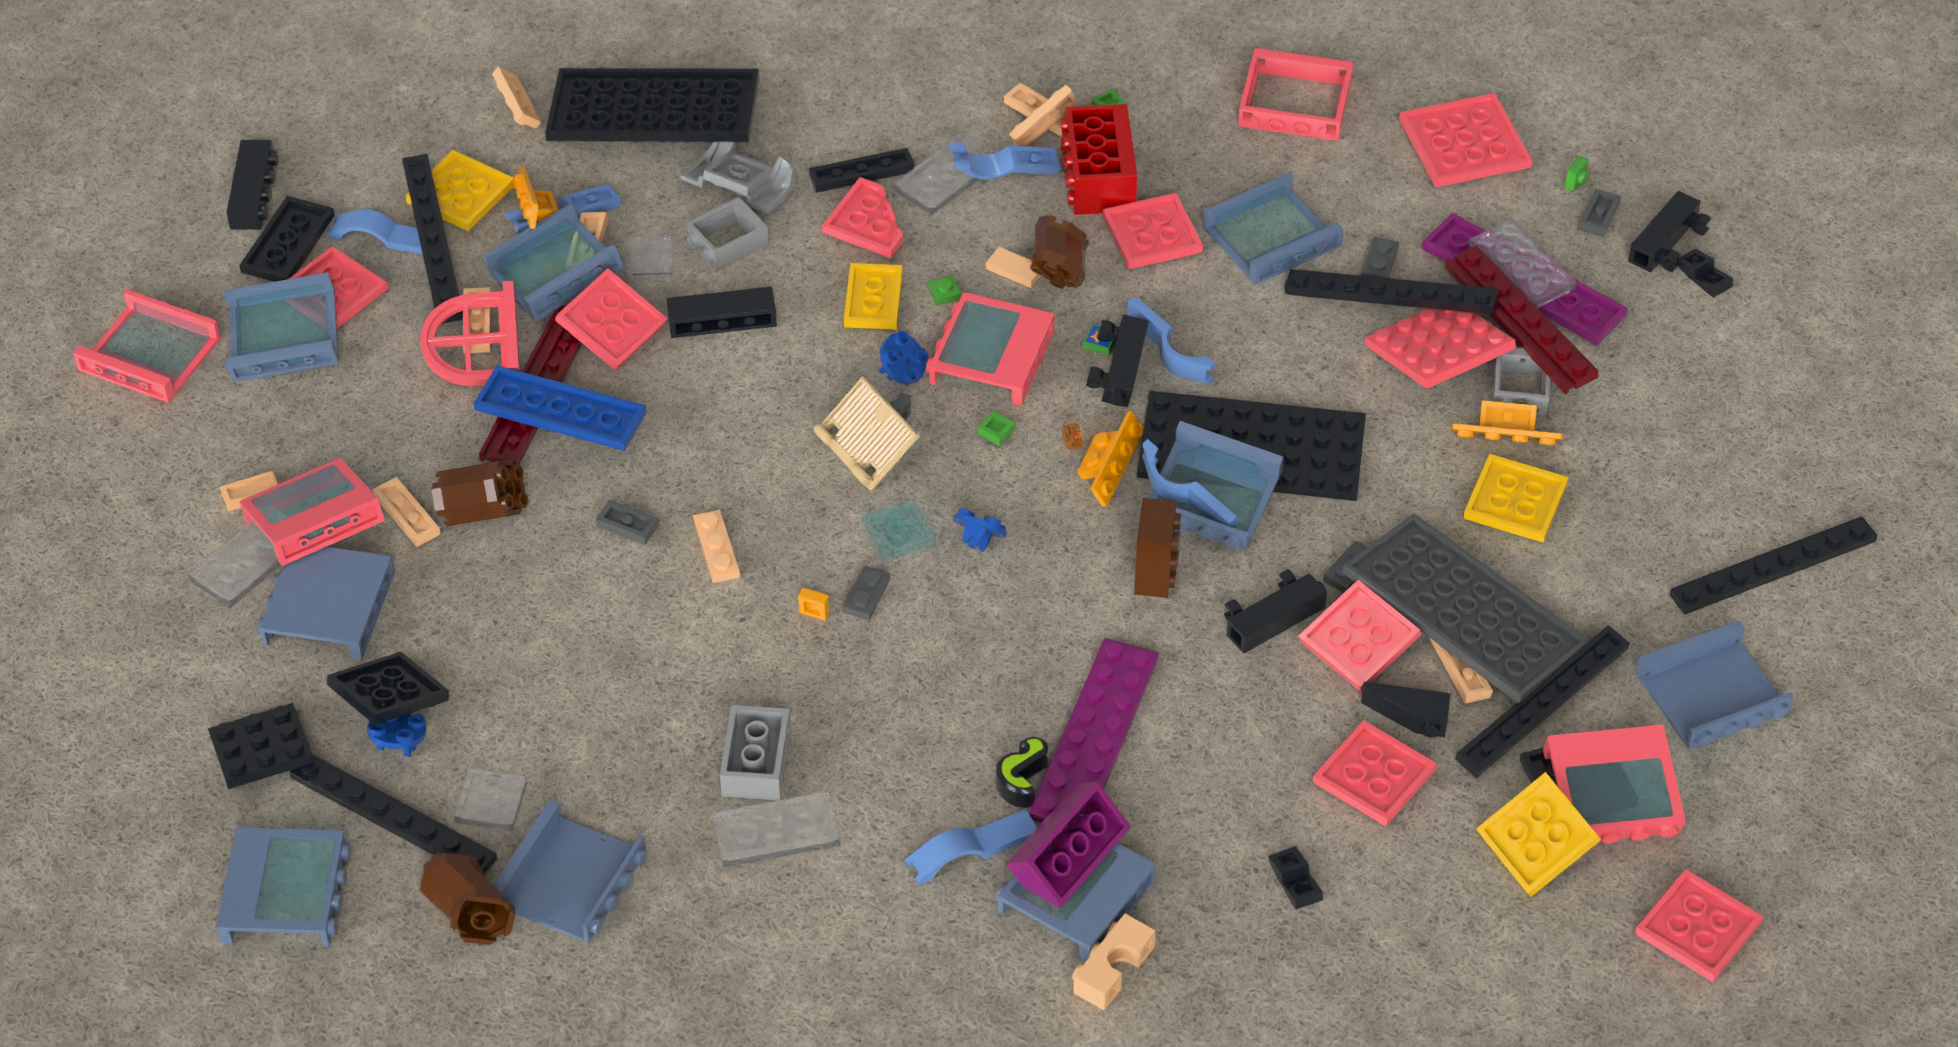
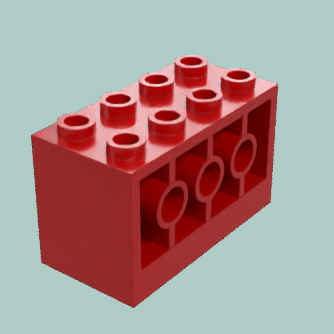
[1061,104,1137,215]

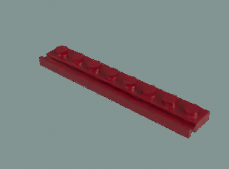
[1445,245,1598,394]
[479,305,582,464]

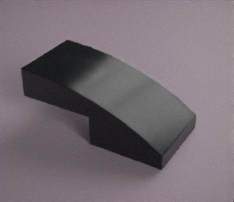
[1676,249,1733,298]
[1268,846,1323,910]

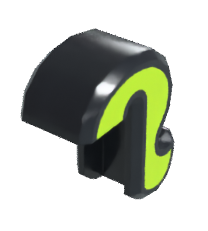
[996,737,1048,808]

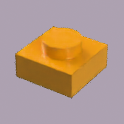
[798,588,830,621]

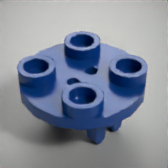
[879,330,929,385]
[953,508,1007,552]
[367,714,427,757]

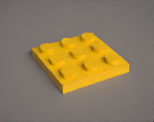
[406,150,513,232]
[1463,454,1569,543]
[1476,772,1601,897]

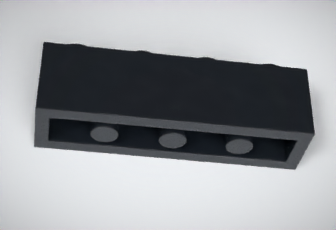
[226,140,278,230]
[666,286,777,338]

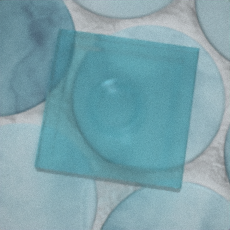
[862,500,935,562]

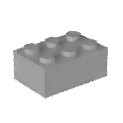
[720,705,791,801]

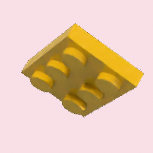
[844,263,903,330]

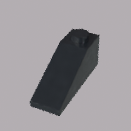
[1361,682,1451,738]

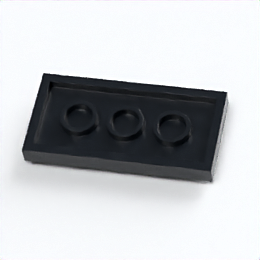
[239,196,335,282]

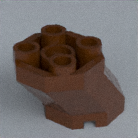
[1030,215,1089,289]
[431,460,528,526]
[420,853,515,945]

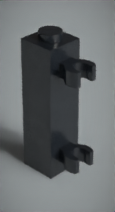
[1628,191,1711,272]
[1086,314,1149,407]
[1224,569,1327,654]

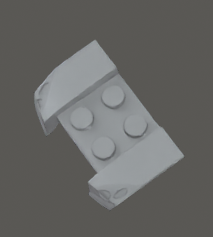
[680,142,796,214]

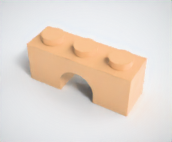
[1072,914,1156,1010]

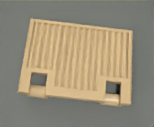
[814,376,920,491]

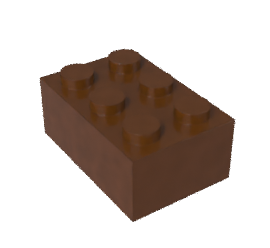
[1134,498,1181,598]

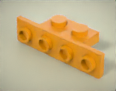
[513,166,558,229]
[1451,400,1563,446]
[1077,411,1144,507]

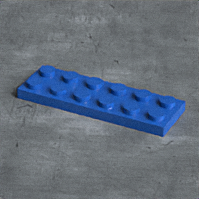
[474,365,647,451]

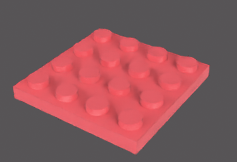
[1399,93,1532,188]
[1365,309,1516,389]

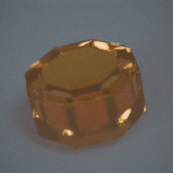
[1062,423,1083,450]

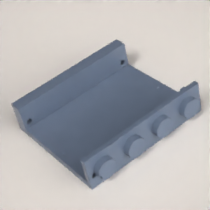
[258,547,395,660]
[1635,621,1794,749]
[493,800,648,943]

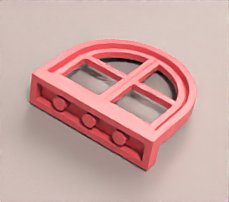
[420,281,520,386]

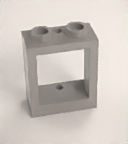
[686,197,769,271]
[1492,347,1550,416]

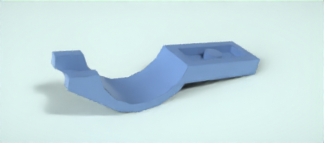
[949,143,1061,179]
[505,183,621,233]
[327,209,447,254]
[1127,296,1215,384]
[1143,439,1237,528]
[905,809,1037,885]

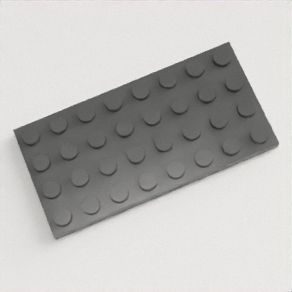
[1342,513,1590,703]

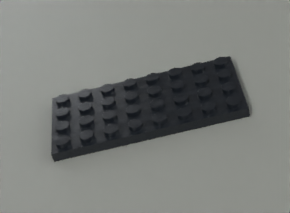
[545,68,760,143]
[1137,391,1366,501]

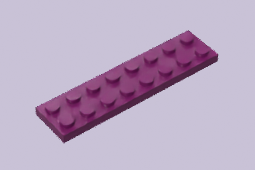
[1422,213,1628,345]
[1029,638,1159,823]

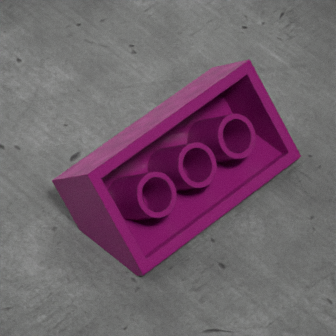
[1006,782,1131,908]

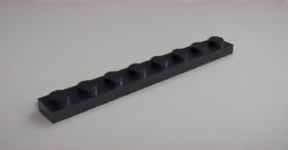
[402,154,463,324]
[1284,269,1499,315]
[1670,516,1878,615]
[1455,625,1630,778]
[289,754,497,874]

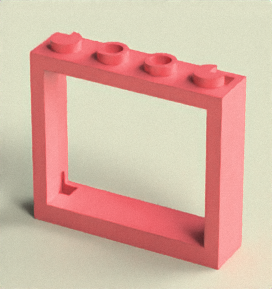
[1238,48,1354,141]

